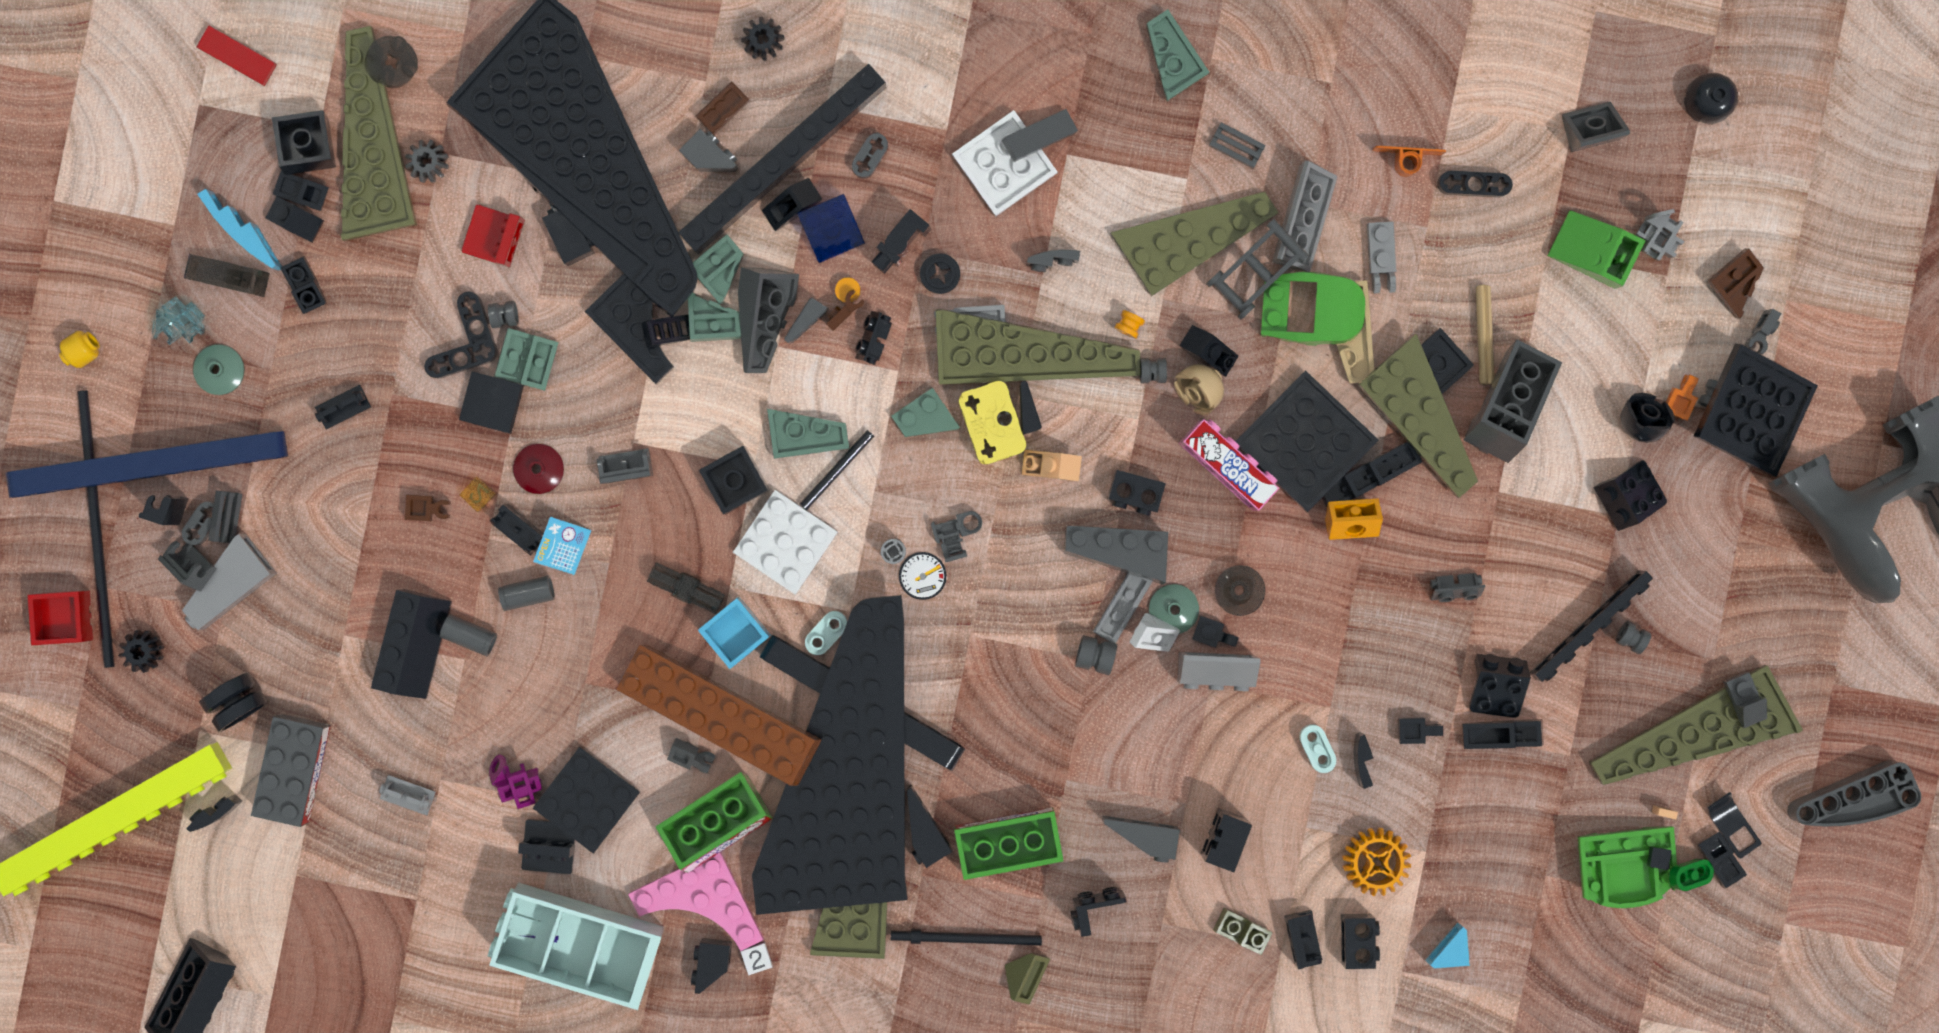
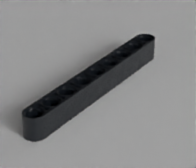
[760,635,965,771]

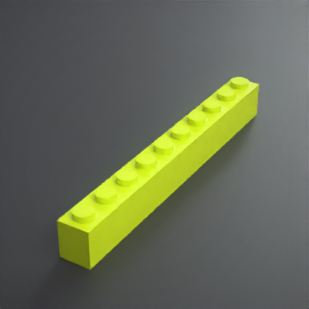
[0,742,232,897]

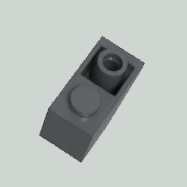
[679,129,738,172]

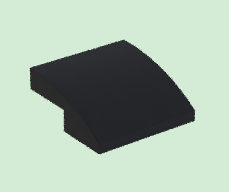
[459,371,524,434]

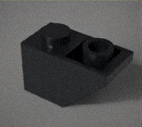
[1179,325,1239,377]
[691,938,732,994]

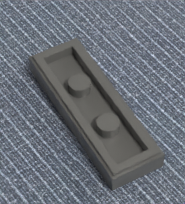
[1002,109,1078,162]

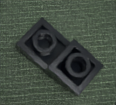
[281,256,327,314]
[186,794,242,832]

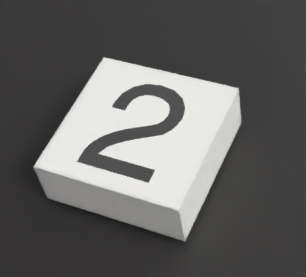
[741,942,773,975]

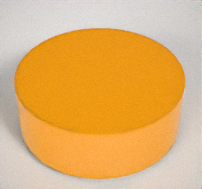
[835,278,861,303]

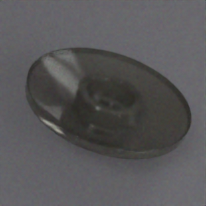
[1215,565,1265,616]

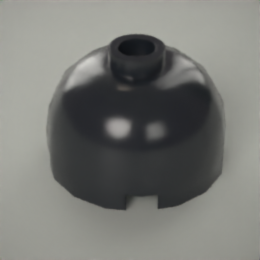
[1684,73,1738,125]
[1620,392,1675,443]

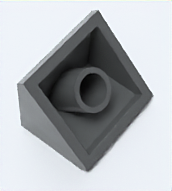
[1562,102,1630,152]

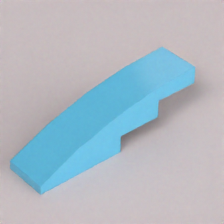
[197,189,282,271]

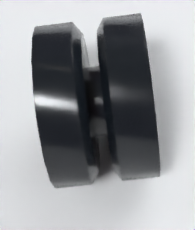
[199,672,268,733]

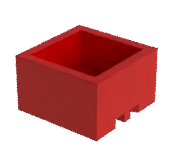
[27,590,93,646]

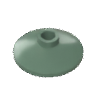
[193,345,245,395]
[1149,584,1199,634]

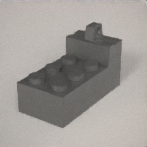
[1463,339,1562,463]

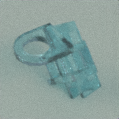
[152,296,205,345]

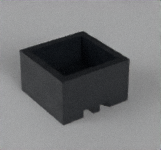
[1200,808,1252,873]

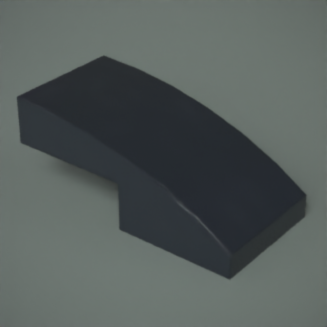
[273,171,329,211]
[1353,732,1374,789]
[1698,831,1747,889]

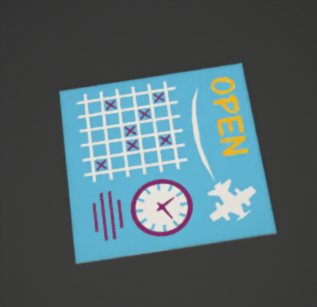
[533,517,591,575]

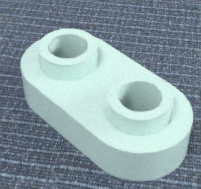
[805,611,847,655]
[1299,724,1336,773]

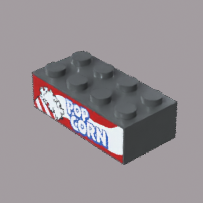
[251,714,331,827]

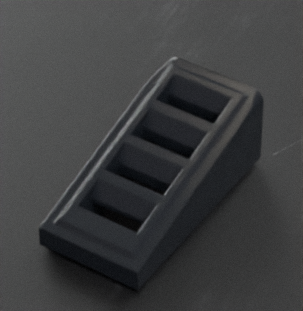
[641,314,690,348]
[1020,381,1042,435]

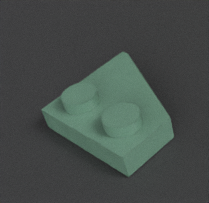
[693,234,744,305]
[891,387,960,437]

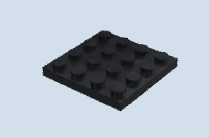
[1693,344,1818,477]
[1235,370,1379,513]

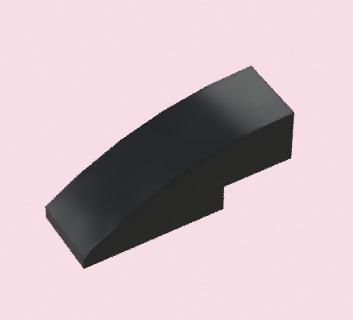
[1463,719,1544,749]

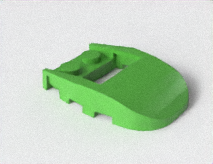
[1261,272,1365,346]

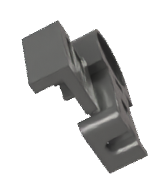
[931,511,982,562]

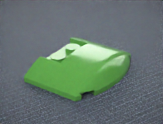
[1577,826,1677,908]

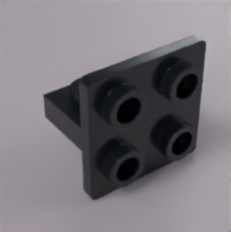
[518,819,575,874]

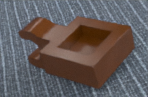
[826,289,865,331]

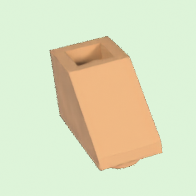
[1022,450,1082,481]

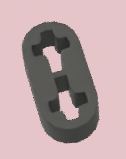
[852,133,888,179]
[182,502,214,545]

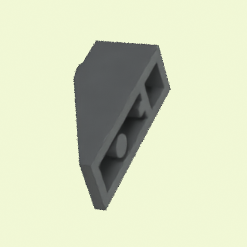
[1102,815,1180,863]

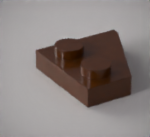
[1707,248,1764,318]

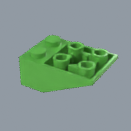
[1547,210,1646,289]

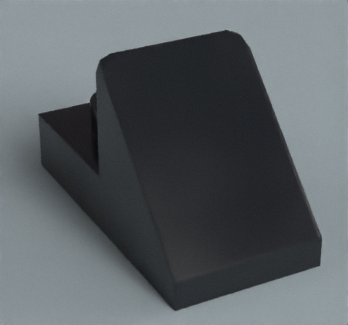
[265,196,324,243]

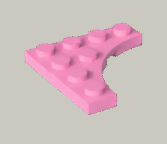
[628,852,764,951]

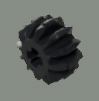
[741,17,785,61]
[118,630,165,673]

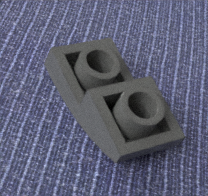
[1026,250,1080,272]

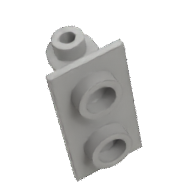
[379,775,436,815]

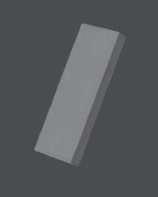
[1093,573,1152,643]

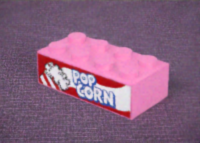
[1178,419,1279,511]

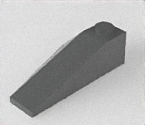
[738,267,799,373]

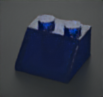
[797,194,865,264]

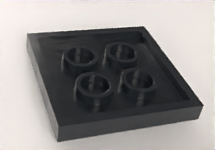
[533,747,640,854]

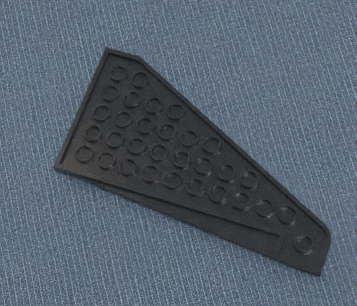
[446,0,697,317]

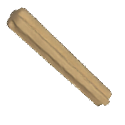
[1476,285,1494,385]

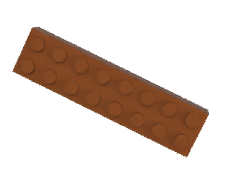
[616,645,821,786]

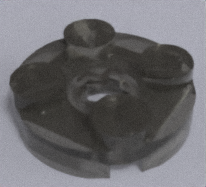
[365,36,418,88]

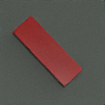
[196,25,277,86]

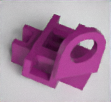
[489,754,542,809]

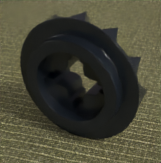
[920,254,960,294]

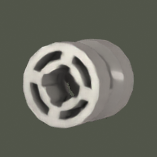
[881,539,906,564]

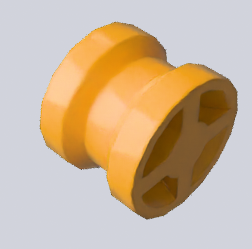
[1114,310,1145,339]

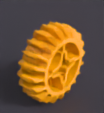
[1342,827,1411,896]

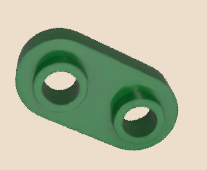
[1669,859,1714,891]

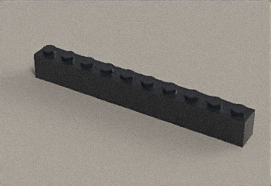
[678,63,887,255]

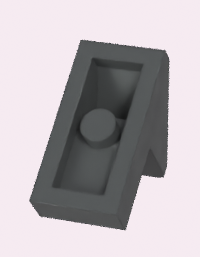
[1723,672,1767,728]

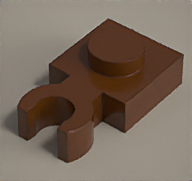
[405,495,451,521]

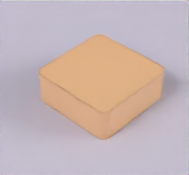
[1652,805,1678,819]

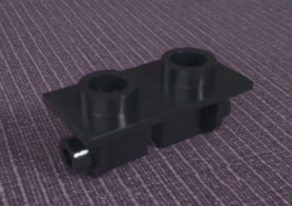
[855,311,892,365]
[315,385,371,430]

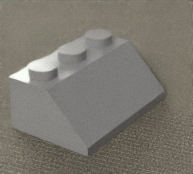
[1177,652,1261,691]

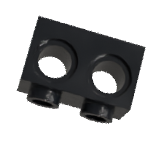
[1107,470,1166,516]
[1341,914,1380,969]

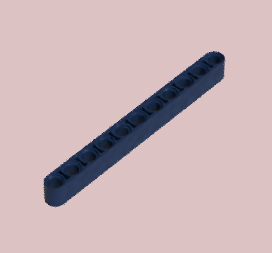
[5,431,288,498]

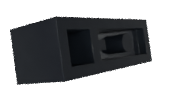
[907,785,952,868]

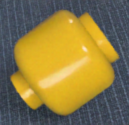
[59,331,100,368]

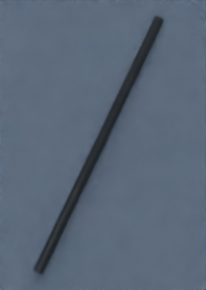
[77,390,115,668]

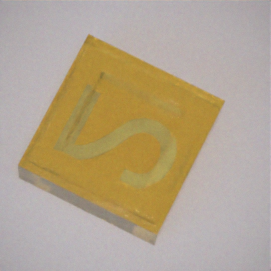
[459,477,496,512]

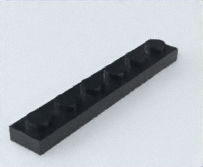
[1529,570,1653,682]

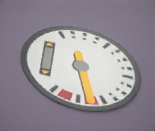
[899,552,947,600]

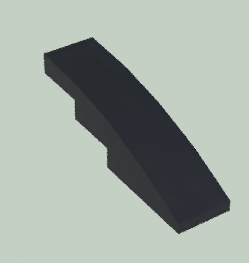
[1322,442,1423,507]

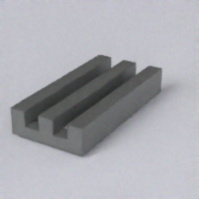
[1209,122,1266,169]
[208,490,243,543]

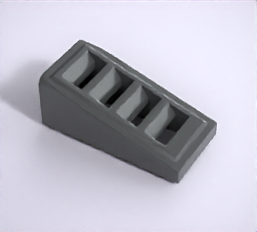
[784,298,829,344]

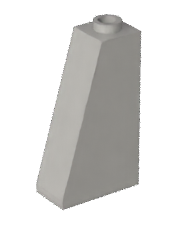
[182,534,277,630]

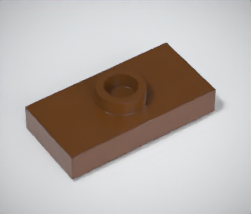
[696,81,750,135]

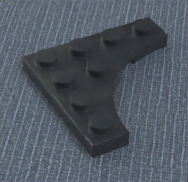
[585,274,674,385]

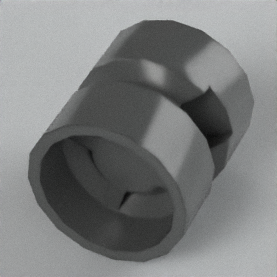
[1075,635,1117,676]

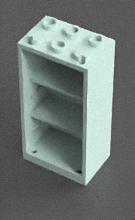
[487,883,664,1010]

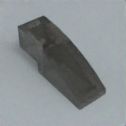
[184,254,270,297]

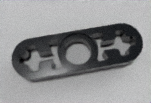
[1437,171,1513,198]

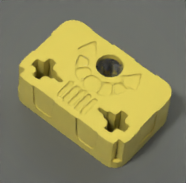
[959,381,1026,465]

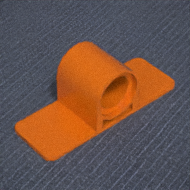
[1372,146,1446,177]

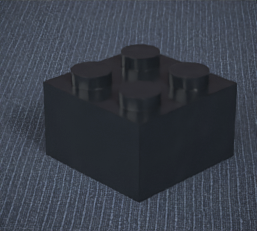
[272,110,336,175]
[699,445,770,515]

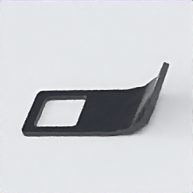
[1707,792,1762,859]

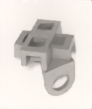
[1636,209,1685,261]

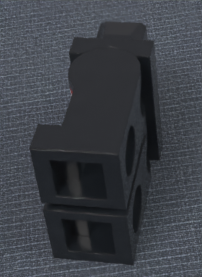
[872,209,931,274]

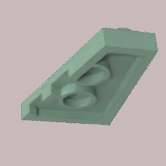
[1146,9,1210,101]
[767,409,850,459]

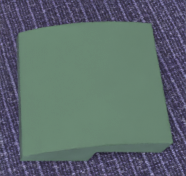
[494,328,559,391]

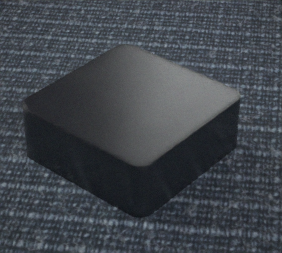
[1647,846,1672,870]

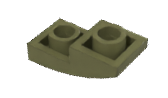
[1213,908,1273,955]

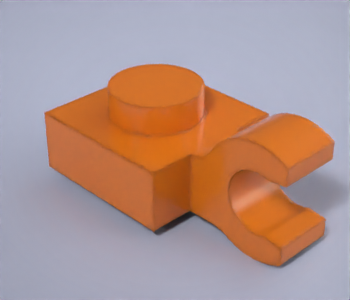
[1666,374,1699,421]

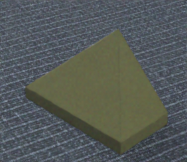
[1005,953,1050,1005]

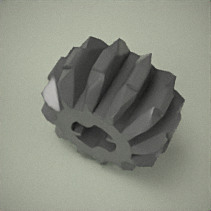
[405,140,449,183]

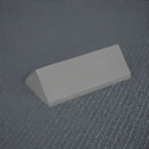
[1272,161,1338,272]

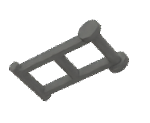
[1206,219,1309,320]

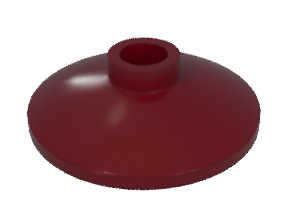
[513,444,564,494]

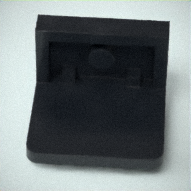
[1593,460,1667,531]
[1469,654,1531,718]
[1070,887,1127,937]

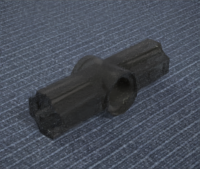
[647,562,725,614]

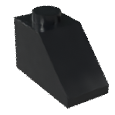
[762,178,822,231]

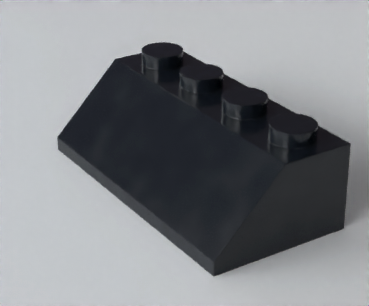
[371,589,452,699]
[144,938,236,1033]

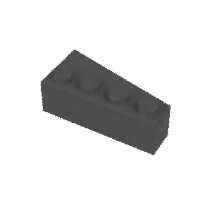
[1064,526,1168,585]

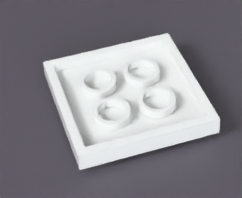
[952,110,1058,217]
[733,490,838,595]

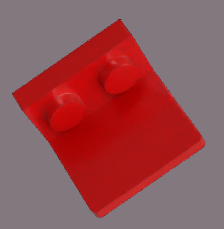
[461,205,525,268]

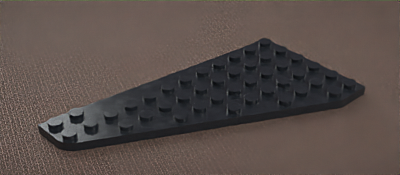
[752,595,908,915]

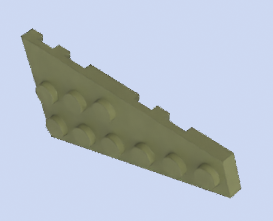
[1110,192,1279,297]
[1358,334,1478,498]

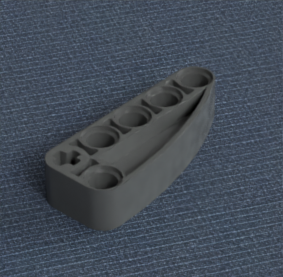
[1787,760,1921,827]

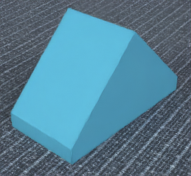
[1425,922,1470,968]

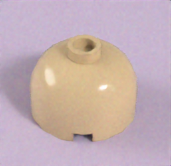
[1174,364,1224,416]

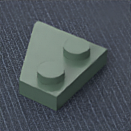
[688,293,741,342]

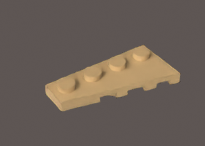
[1316,280,1374,384]

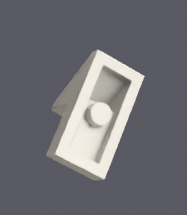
[1130,613,1180,652]

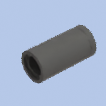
[498,575,555,611]
[440,614,497,657]

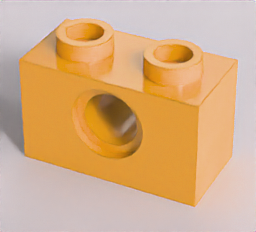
[1325,498,1383,540]

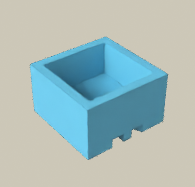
[698,597,771,669]

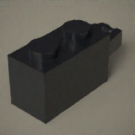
[542,201,595,266]

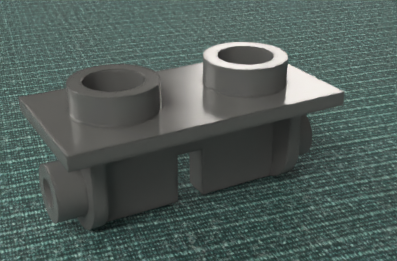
[1430,573,1485,602]

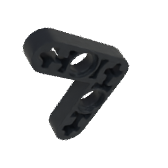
[424,292,498,379]

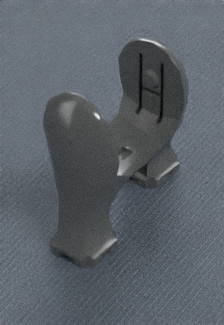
[1768,396,1939,603]

